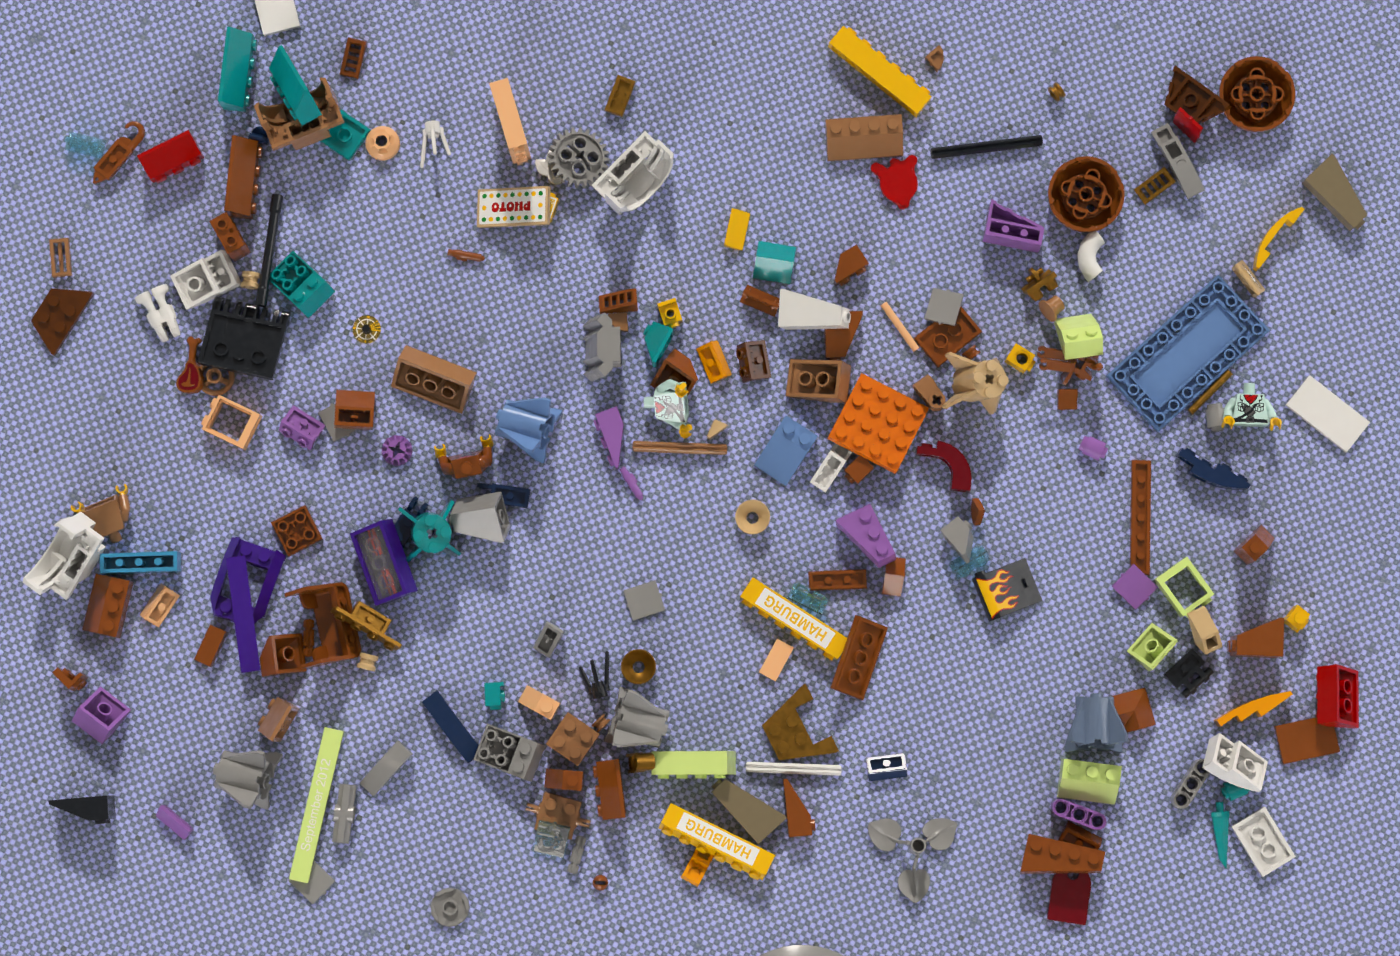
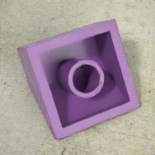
[72,686,131,744]

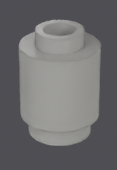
[1205,403,1227,432]

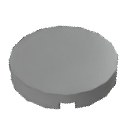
[430,888,470,927]

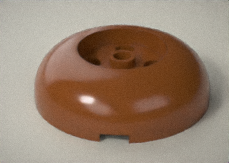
[1219,56,1296,132]
[1048,156,1125,232]

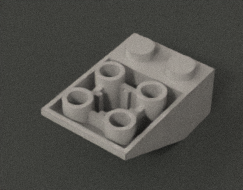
[473,723,545,782]

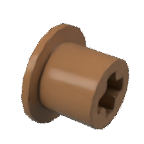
[1039,296,1065,322]

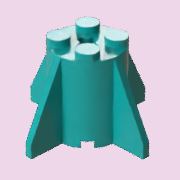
[397,500,461,563]

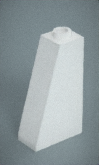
[778,289,851,330]

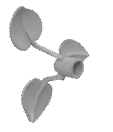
[868,818,957,903]

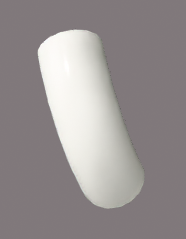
[1077,231,1105,283]

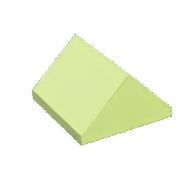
[1127,623,1178,671]

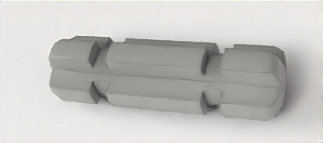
[567,836,586,874]

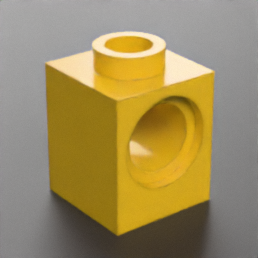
[1004,343,1035,374]

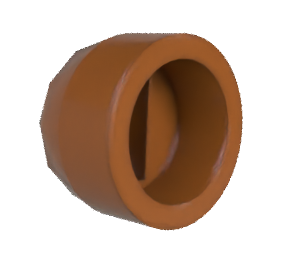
[593,875,608,891]

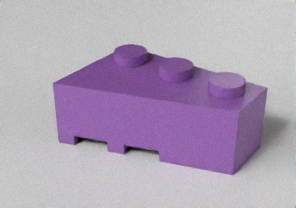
[982,199,1044,253]
[835,504,896,568]

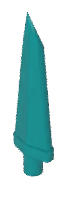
[1211,802,1230,869]

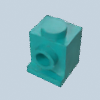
[484,682,505,710]

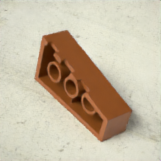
[1020,834,1105,874]

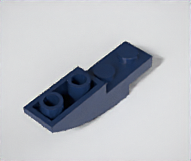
[1176,448,1251,490]

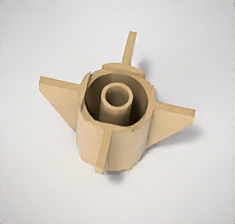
[942,352,1009,414]

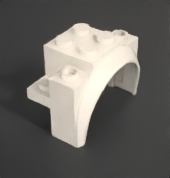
[592,131,674,215]
[23,512,106,600]

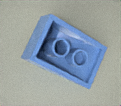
[754,416,818,486]

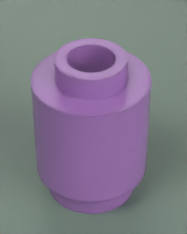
[1078,436,1108,461]

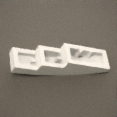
[810,443,852,493]

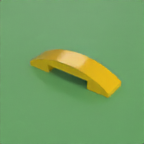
[1253,207,1305,271]

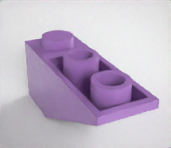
[593,406,624,470]

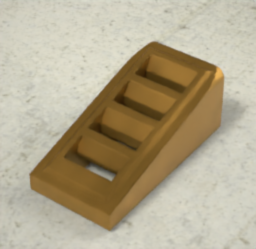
[1134,167,1176,205]

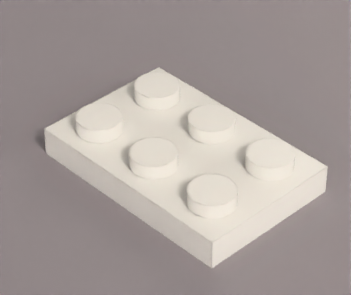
[1231,807,1296,877]

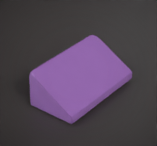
[156,805,194,840]

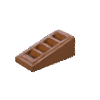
[340,37,368,79]
[599,288,638,314]

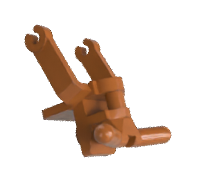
[1037,346,1103,385]

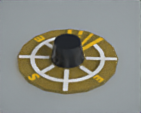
[353,315,381,343]

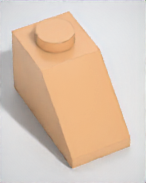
[518,685,561,720]

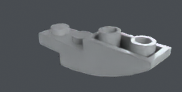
[1151,123,1205,199]

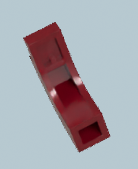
[916,441,972,493]

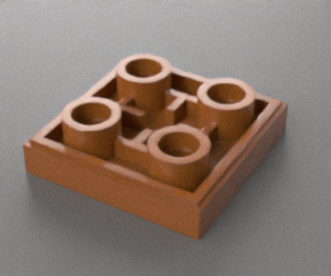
[271,505,323,557]

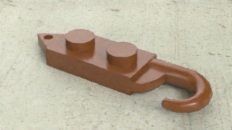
[93,121,145,184]

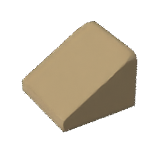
[707,419,728,440]

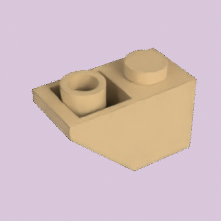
[1187,606,1223,655]

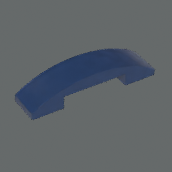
[422,690,479,763]

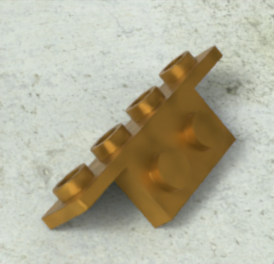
[330,601,402,651]

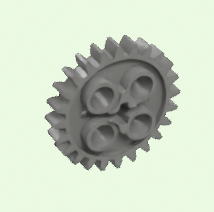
[547,127,610,189]

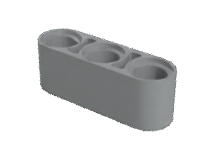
[1170,759,1210,809]

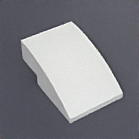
[170,250,241,310]
[1202,733,1268,792]

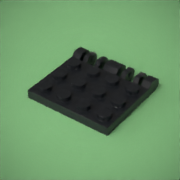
[197,297,291,380]

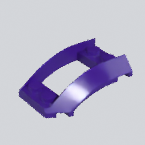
[210,537,286,624]

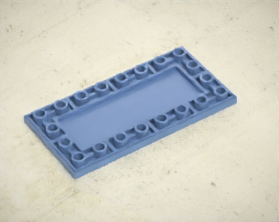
[1106,275,1270,433]

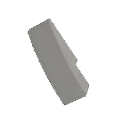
[360,741,413,796]

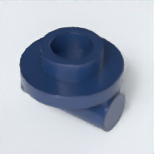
[248,127,269,144]

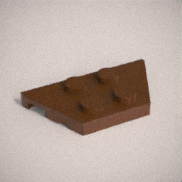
[1164,65,1232,125]
[31,288,94,356]

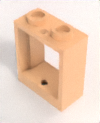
[201,395,263,451]

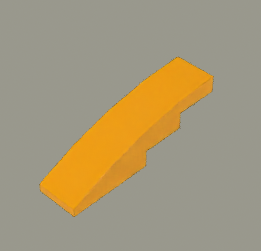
[1214,691,1293,727]

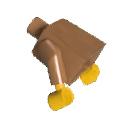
[71,484,130,544]

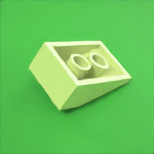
[1054,314,1103,360]

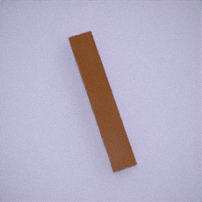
[1130,460,1151,576]

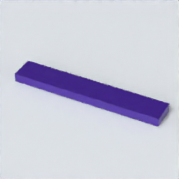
[226,555,260,673]

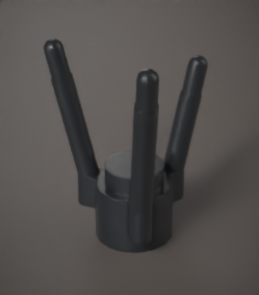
[579,651,610,699]

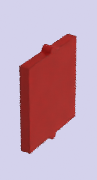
[1173,107,1203,143]

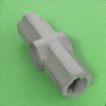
[332,784,357,844]

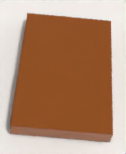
[914,307,982,368]
[1274,717,1340,764]

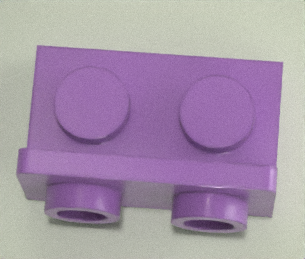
[279,405,326,450]

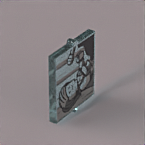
[533,820,570,858]

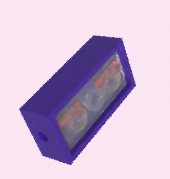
[350,519,418,606]

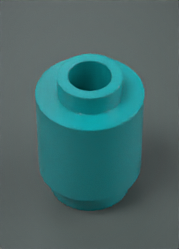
[1221,782,1251,801]

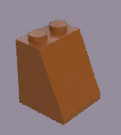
[1227,618,1284,658]

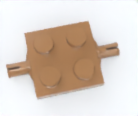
[525,791,591,840]

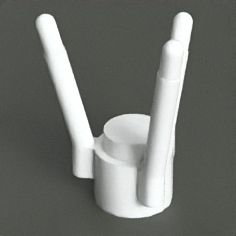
[420,120,451,168]

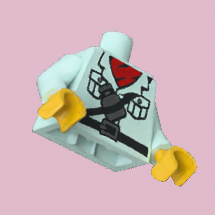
[644,379,692,439]
[1221,383,1282,431]

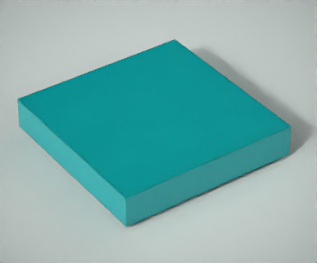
[320,110,371,161]

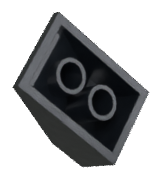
[48,795,116,824]

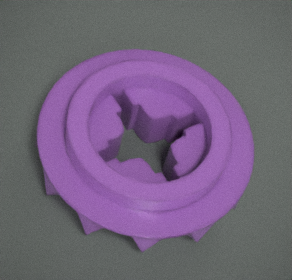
[382,435,412,466]

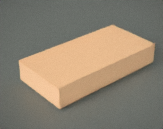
[759,639,794,682]

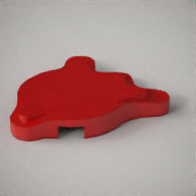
[870,155,918,210]

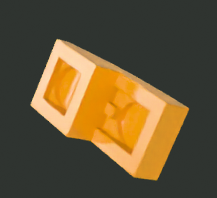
[681,849,714,887]

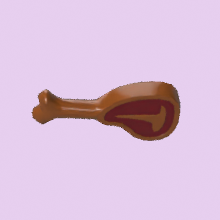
[176,336,204,394]

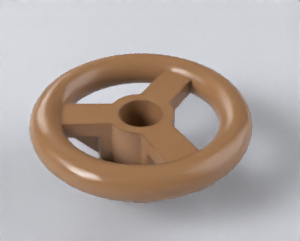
[200,365,235,396]

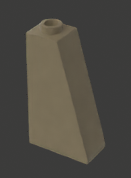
[1302,154,1367,231]
[711,779,787,844]

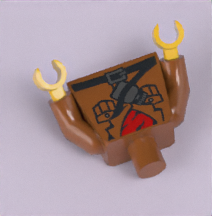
[434,434,494,479]

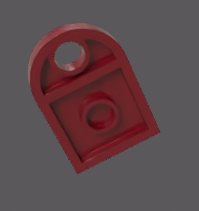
[1046,873,1091,925]

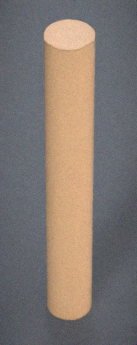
[881,301,919,352]

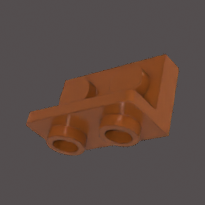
[52,667,88,691]

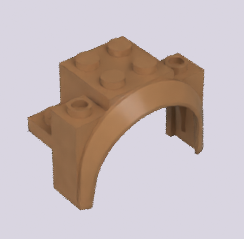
[254,78,345,151]

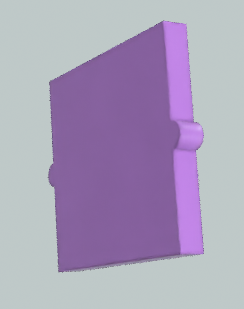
[1112,564,1158,610]

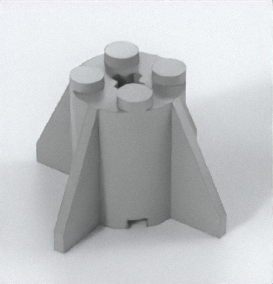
[604,687,670,748]
[213,750,283,810]

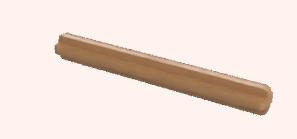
[632,441,727,455]

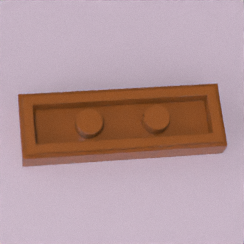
[808,569,867,591]

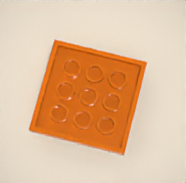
[827,373,929,474]

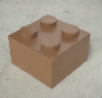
[546,712,600,766]

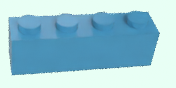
[100,551,181,575]

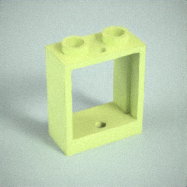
[1154,557,1214,618]

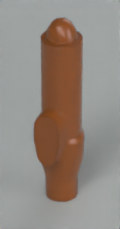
[447,249,485,262]

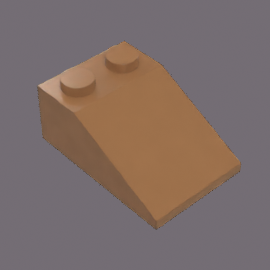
[786,359,851,403]
[258,697,300,742]

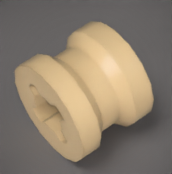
[240,271,261,290]
[357,652,379,672]

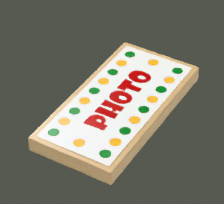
[477,186,551,228]

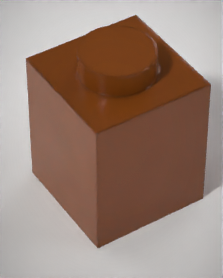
[844,455,874,485]

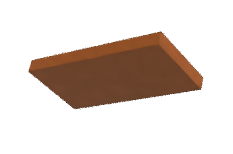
[830,615,888,700]

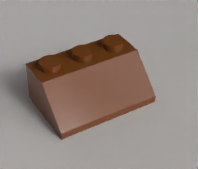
[82,574,134,638]
[593,759,626,820]

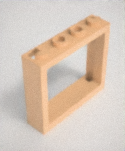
[489,78,531,165]

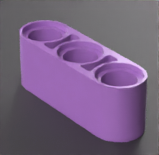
[1050,799,1106,830]

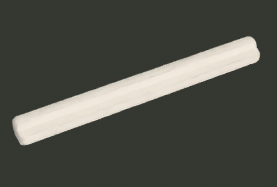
[746,762,842,776]

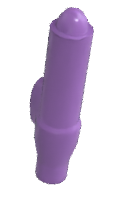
[619,466,643,500]

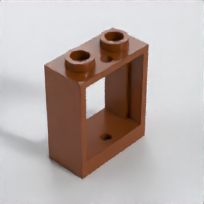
[209,212,251,262]

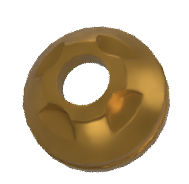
[621,649,656,684]

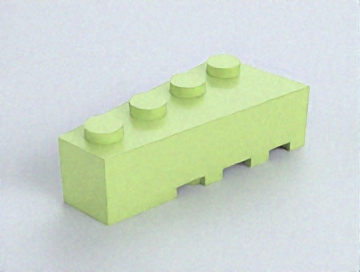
[651,751,736,779]

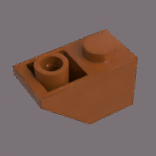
[834,244,869,286]

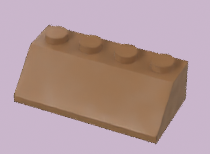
[825,114,903,161]
[391,345,477,414]

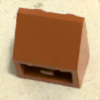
[334,390,375,430]

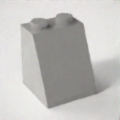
[449,492,511,543]

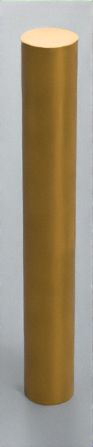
[1187,369,1233,415]

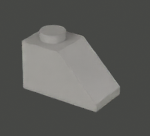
[940,516,974,564]

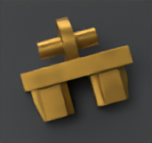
[1021,267,1058,301]

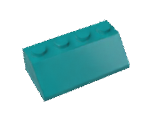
[218,27,257,112]
[269,45,322,126]

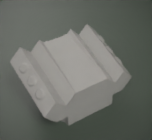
[583,312,621,382]

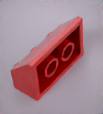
[137,130,204,183]
[1316,664,1359,728]

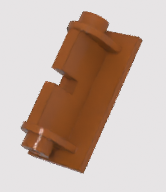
[740,285,780,317]

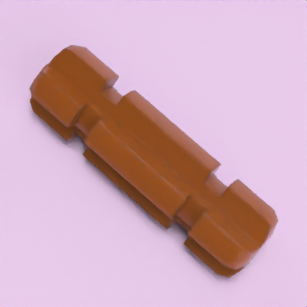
[303,619,314,657]

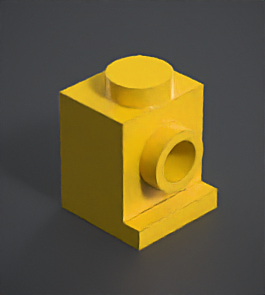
[657,298,682,329]
[1284,605,1310,633]

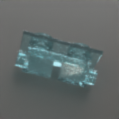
[64,131,107,158]
[949,546,990,579]
[787,582,829,615]

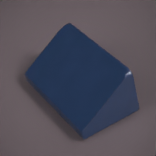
[866,753,907,781]

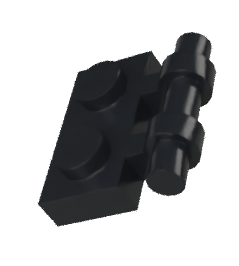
[1163,648,1214,698]

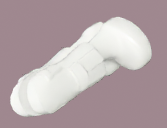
[134,284,181,343]

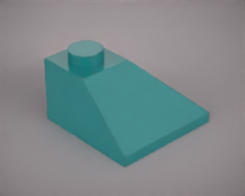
[643,321,674,368]

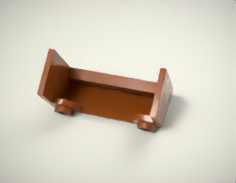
[284,582,361,669]

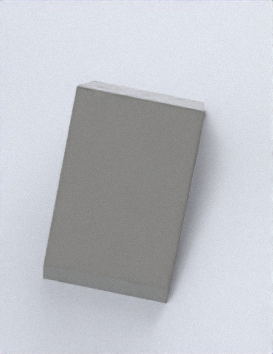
[533,621,565,657]

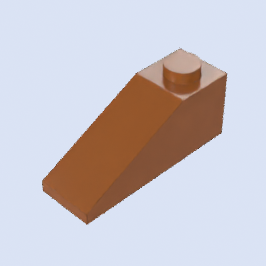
[783,779,816,837]

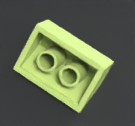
[1057,759,1122,805]

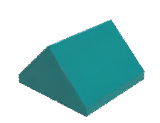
[753,241,796,285]

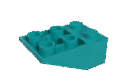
[270,251,335,319]

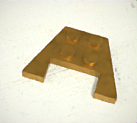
[762,684,839,760]

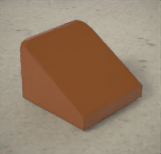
[1057,389,1078,410]

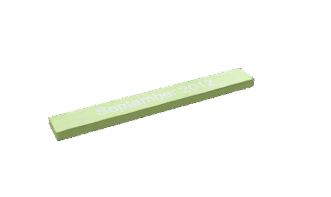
[289,727,344,883]

